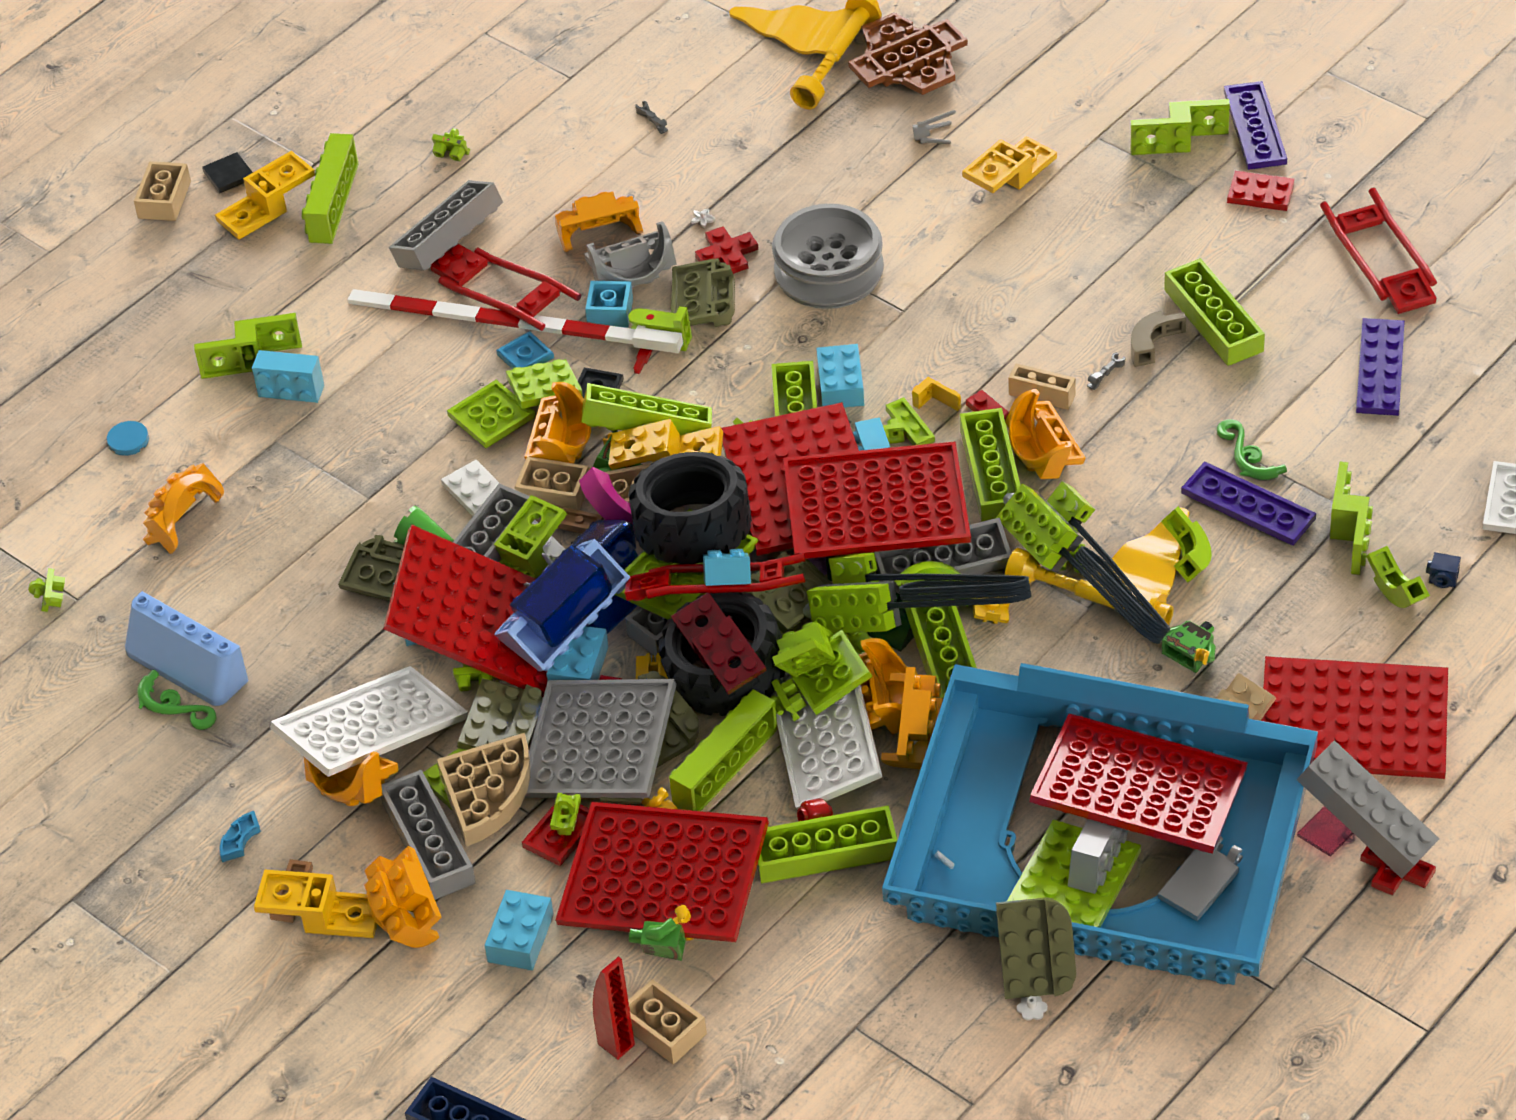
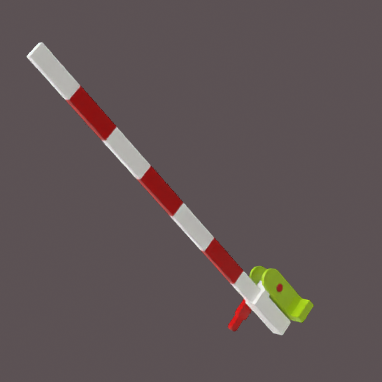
[347,289,692,374]

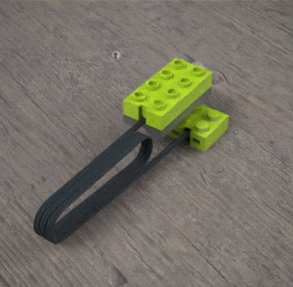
[996,481,1170,644]
[803,553,1032,633]

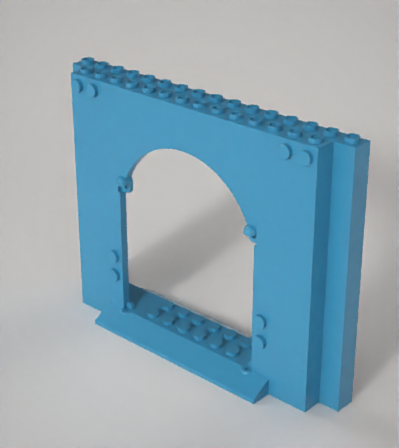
[882,663,1318,985]

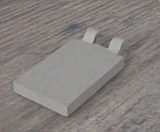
[1158,837,1243,922]

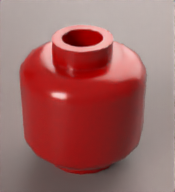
[797,798,833,822]

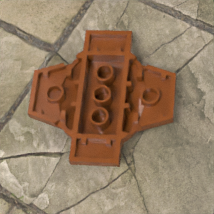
[848,12,968,95]

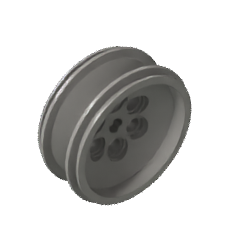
[772,204,884,309]

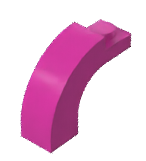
[579,467,634,531]

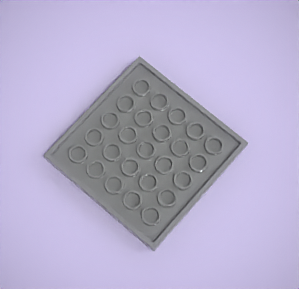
[525,679,677,798]

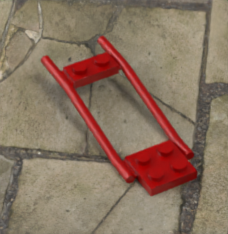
[1320,187,1437,314]
[430,243,581,331]
[625,553,806,601]

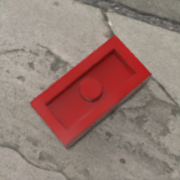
[966,390,1009,421]

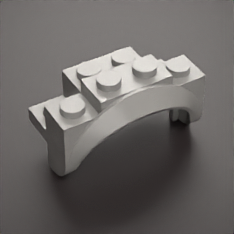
[584,221,677,288]

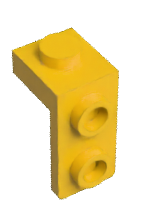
[912,377,961,411]

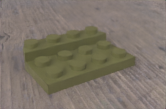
[671,259,735,327]
[338,535,404,601]
[742,551,833,634]
[638,671,699,767]
[457,678,543,750]
[996,898,1076,999]

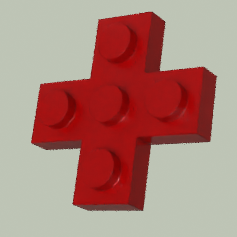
[695,226,759,274]
[1360,846,1436,896]

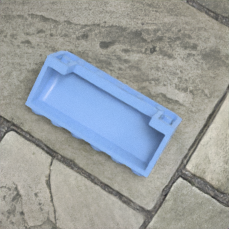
[494,539,630,671]
[125,591,248,706]

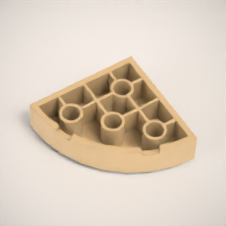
[437,733,530,847]

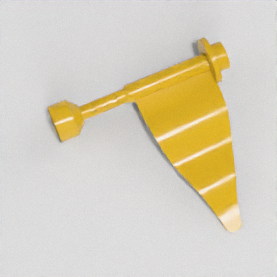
[729,0,882,110]
[1005,508,1189,630]

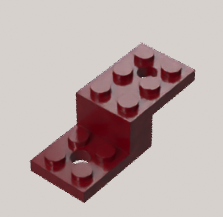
[671,592,767,695]

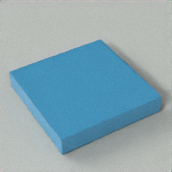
[496,331,554,369]

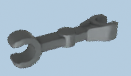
[635,101,668,134]
[1087,352,1125,390]

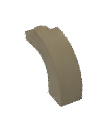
[1131,310,1186,367]

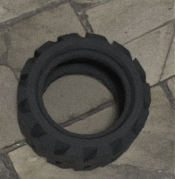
[628,452,752,564]
[659,592,785,716]

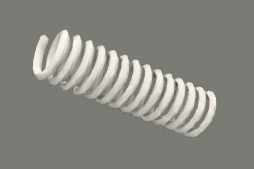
[935,851,954,869]

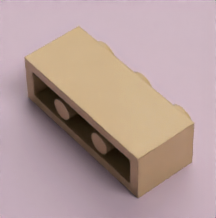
[1008,363,1076,410]

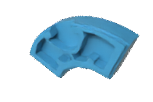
[220,811,261,862]

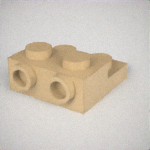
[1215,673,1276,721]

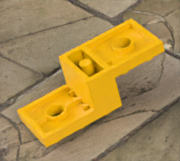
[962,136,1057,193]
[215,151,315,240]
[608,419,723,470]
[254,869,377,938]

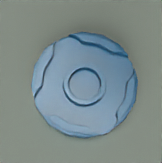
[106,421,149,456]

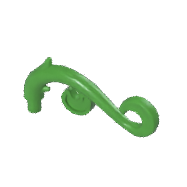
[1217,419,1287,480]
[137,669,217,730]

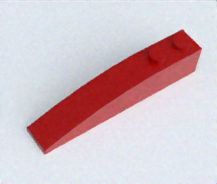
[592,956,635,1060]

